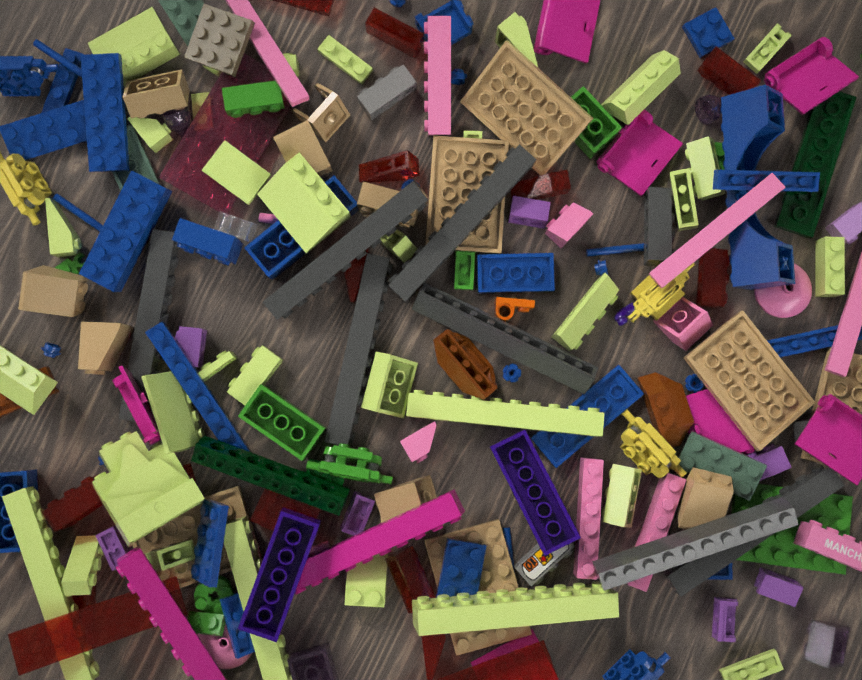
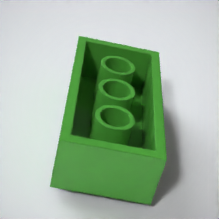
[238,384,327,461]

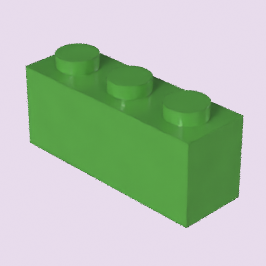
[222,81,285,118]

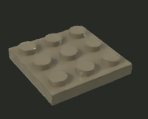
[184,4,255,77]

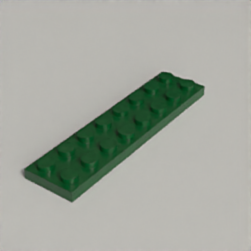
[774,91,857,239]

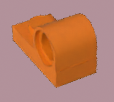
[495,297,535,322]

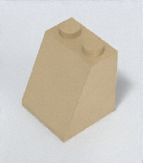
[273,120,333,179]
[18,265,88,317]
[78,322,134,375]
[677,468,734,530]
[374,475,437,523]

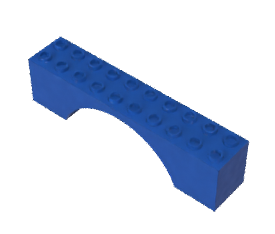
[720,85,795,290]

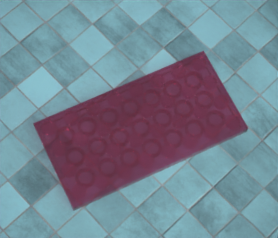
[159,54,292,216]

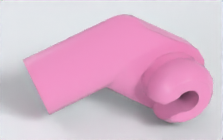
[259,213,278,224]

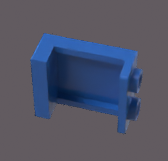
[415,0,474,45]

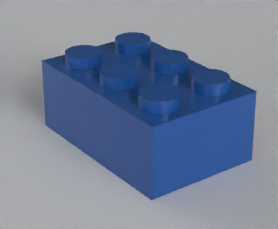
[172,218,243,266]

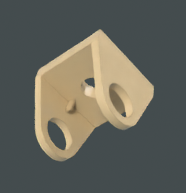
[292,83,350,142]

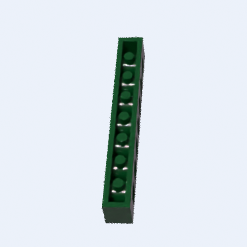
[191,435,350,516]

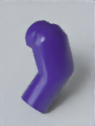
[614,302,635,326]

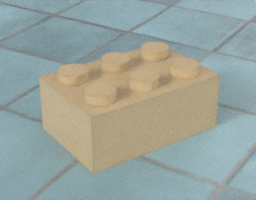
[123,69,190,118]
[357,182,418,228]

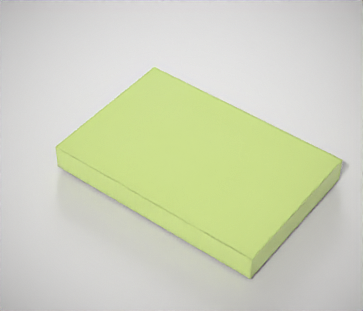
[202,140,272,205]

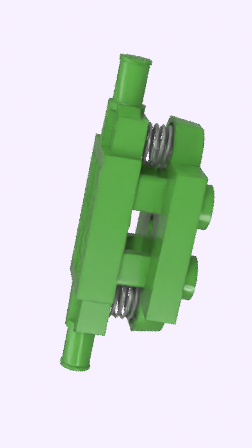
[306,443,393,485]

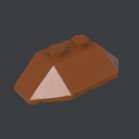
[433,329,497,400]
[637,372,694,448]

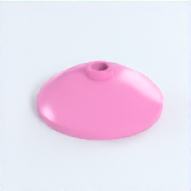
[754,264,812,318]
[198,624,252,669]

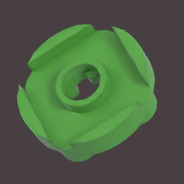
[194,575,235,614]

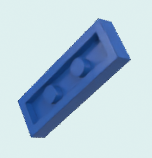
[220,593,255,659]

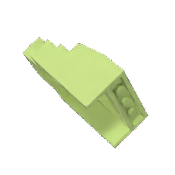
[92,431,205,547]

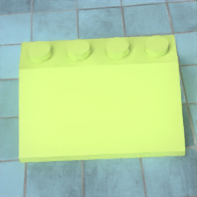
[88,7,180,86]
[257,152,351,254]
[142,371,205,454]

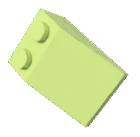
[495,12,538,67]
[345,553,388,607]

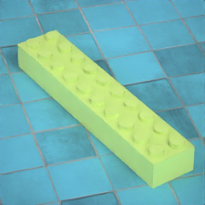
[412,581,619,636]

